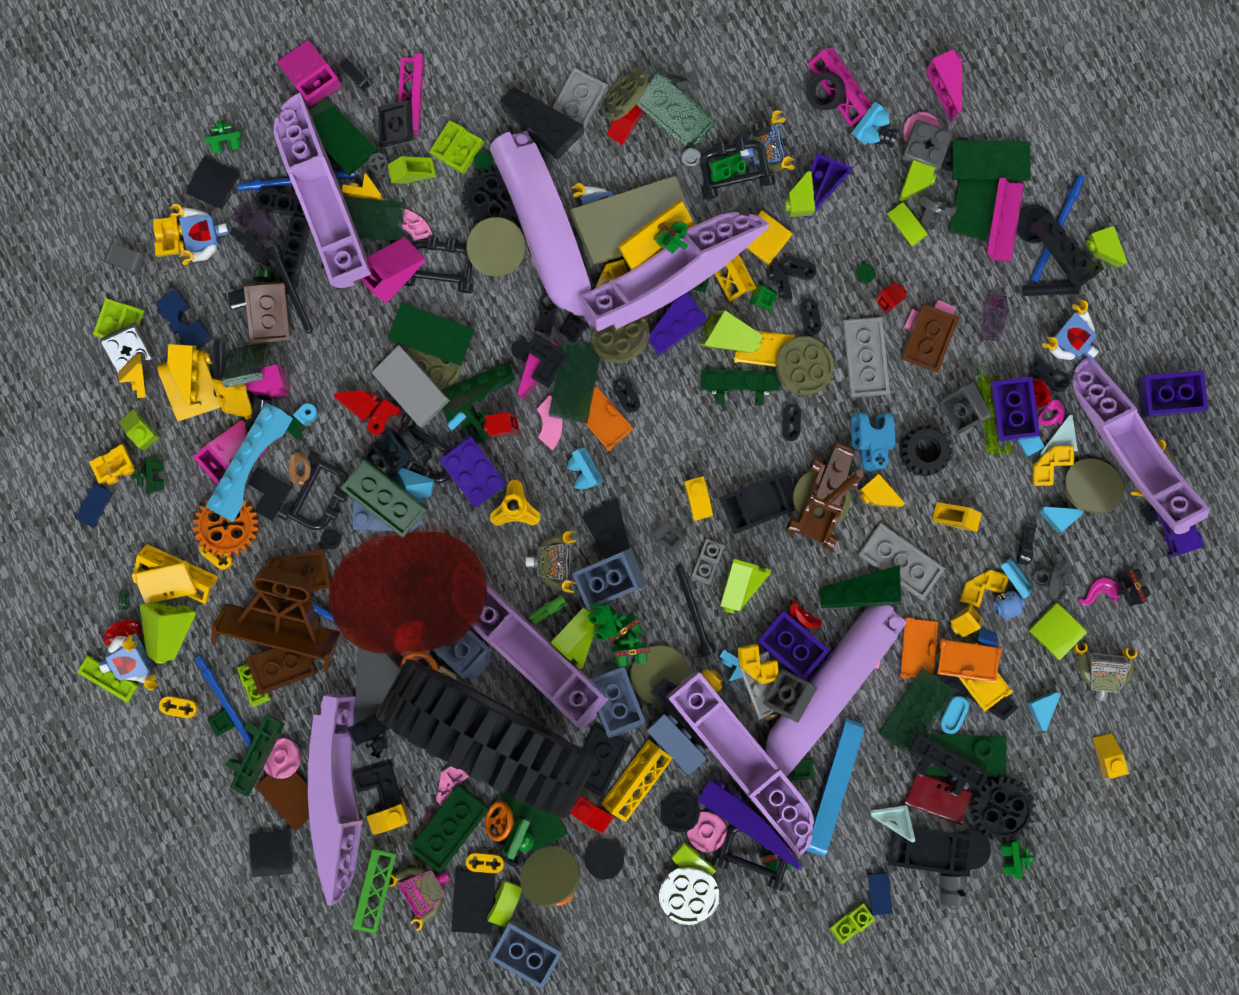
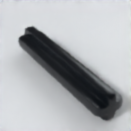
[1022,282,1081,296]
[213,340,226,397]

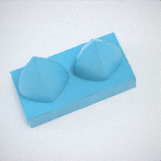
[851,102,889,145]
[567,448,604,489]

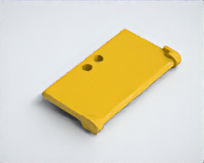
[734,331,795,367]
[212,379,253,420]
[132,560,197,604]
[958,643,1013,712]

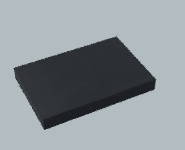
[583,725,630,797]
[451,870,496,934]

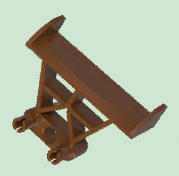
[211,557,340,673]

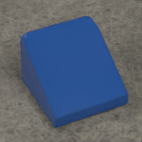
[974,628,998,647]

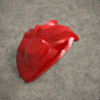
[1033,378,1051,408]
[789,598,822,629]
[102,619,142,645]

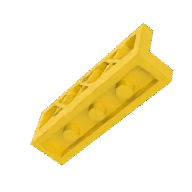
[715,255,756,302]
[134,544,218,604]
[601,739,673,822]

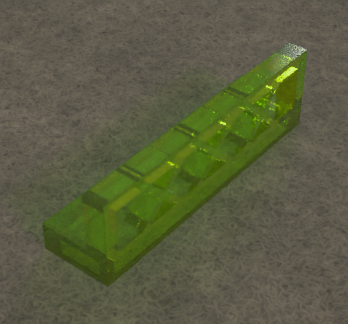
[977,376,1012,456]

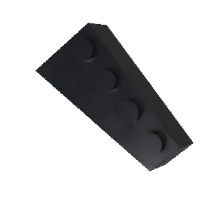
[500,87,584,160]

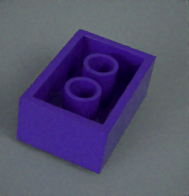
[1137,370,1208,418]
[988,377,1040,443]
[438,434,507,508]
[756,611,830,680]

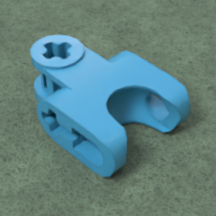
[851,412,895,472]

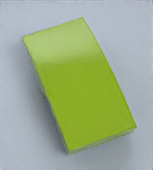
[887,202,928,247]
[237,664,271,707]
[671,842,716,875]
[487,880,522,927]
[828,903,875,945]

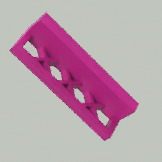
[808,47,872,127]
[398,53,424,135]
[987,178,1024,262]

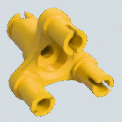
[490,480,541,526]

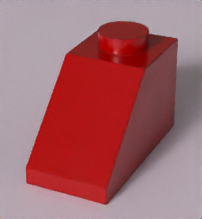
[607,103,644,146]
[875,282,908,314]
[333,390,380,423]
[484,412,520,437]
[570,794,614,834]

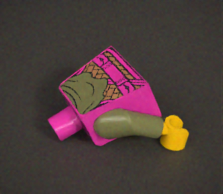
[388,868,450,931]

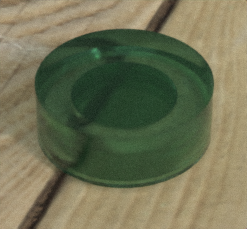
[118,590,130,610]

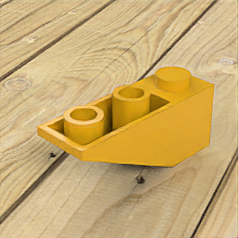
[167,344,199,406]

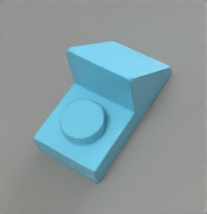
[719,650,742,681]

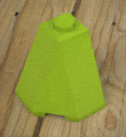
[699,310,763,353]
[719,559,771,614]
[140,602,196,664]
[551,607,596,670]

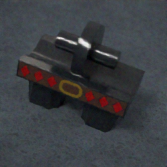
[1116,568,1150,607]

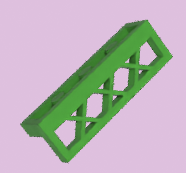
[352,846,396,934]

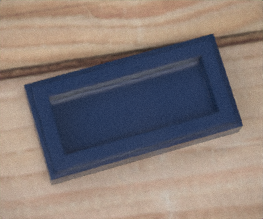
[75,483,113,528]
[867,872,893,916]

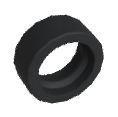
[806,72,846,110]

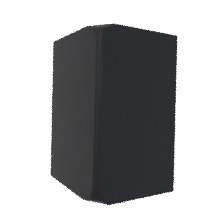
[560,315,589,343]

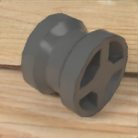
[368,153,389,176]

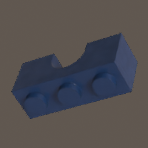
[156,289,213,350]

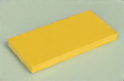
[617,199,695,271]

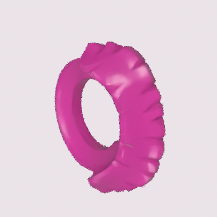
[1038,399,1065,426]

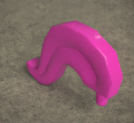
[1078,578,1121,605]

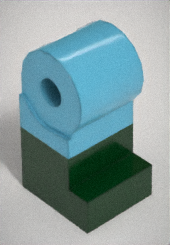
[287,403,319,442]

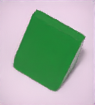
[749,285,777,311]

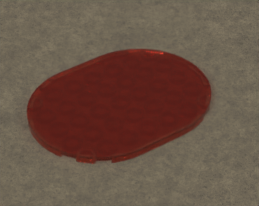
[329,532,487,654]

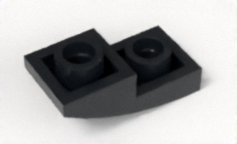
[767,262,793,303]

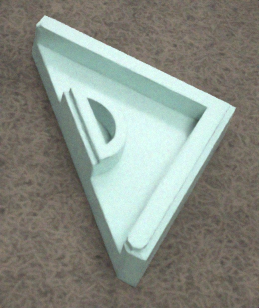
[1040,415,1078,456]
[870,805,915,842]

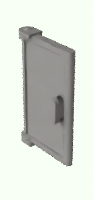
[739,650,775,719]

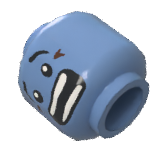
[993,591,1025,619]

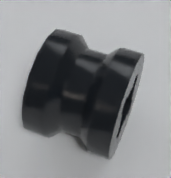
[877,125,898,148]

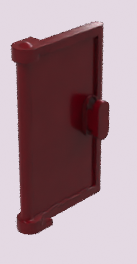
[904,774,972,825]

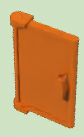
[570,386,634,452]
[899,617,939,679]
[937,638,1002,683]

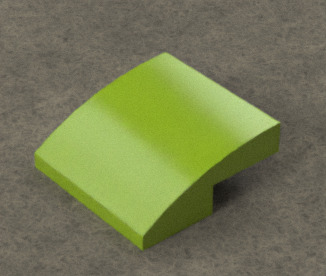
[429,120,485,174]
[93,298,144,348]
[1028,602,1087,660]

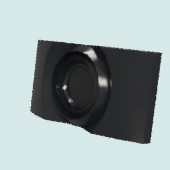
[719,469,796,535]
[888,826,974,877]

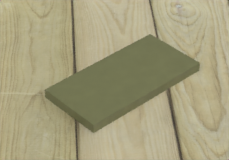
[570,176,696,266]

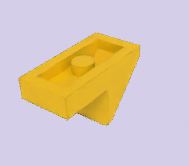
[342,173,383,203]
[118,353,146,398]

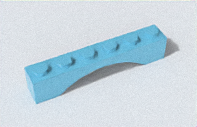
[205,403,293,522]

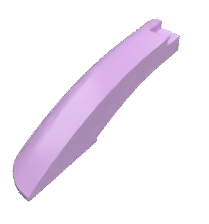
[274,93,371,288]
[490,131,592,316]
[578,212,769,332]
[1072,357,1210,534]
[451,562,609,728]
[765,605,907,777]
[666,672,814,857]
[308,694,363,906]

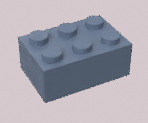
[572,548,647,610]
[646,712,706,775]
[489,919,563,989]

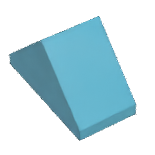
[395,468,434,499]
[1039,507,1083,533]
[1027,692,1061,731]

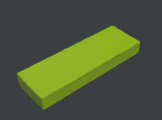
[77,655,139,703]

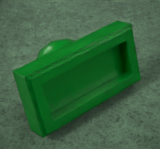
[502,816,534,860]

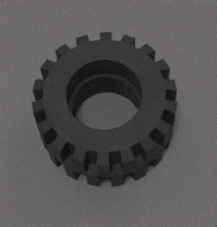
[899,425,953,477]

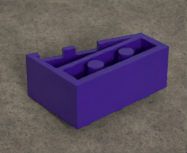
[803,153,853,219]
[648,293,707,357]
[1156,511,1203,558]

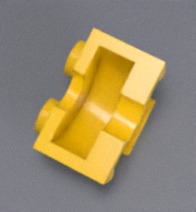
[153,217,186,257]
[89,444,135,485]

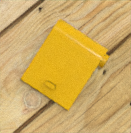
[157,350,221,421]

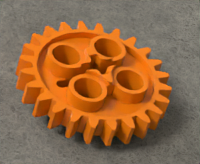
[193,500,259,558]

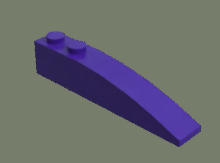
[697,780,803,870]

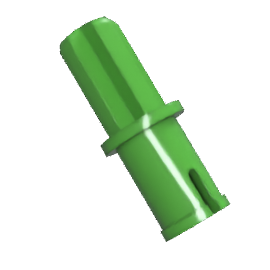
[529,595,567,624]

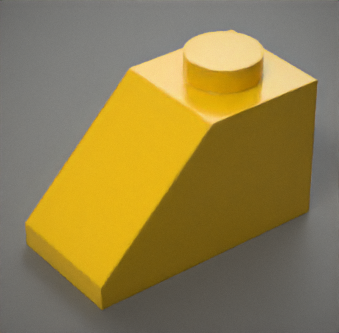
[859,474,905,507]
[684,476,713,521]
[932,502,982,532]
[950,604,983,637]
[1092,733,1129,779]
[366,802,411,835]

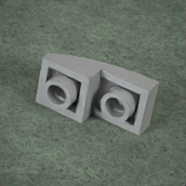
[691,539,724,585]

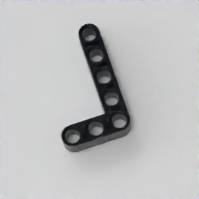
[255,190,310,294]

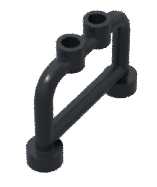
[701,137,776,200]
[404,236,474,294]
[398,414,458,483]
[278,451,348,530]
[712,826,790,891]

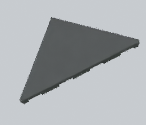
[355,625,401,724]

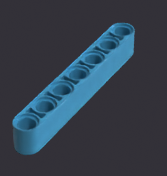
[806,718,865,857]

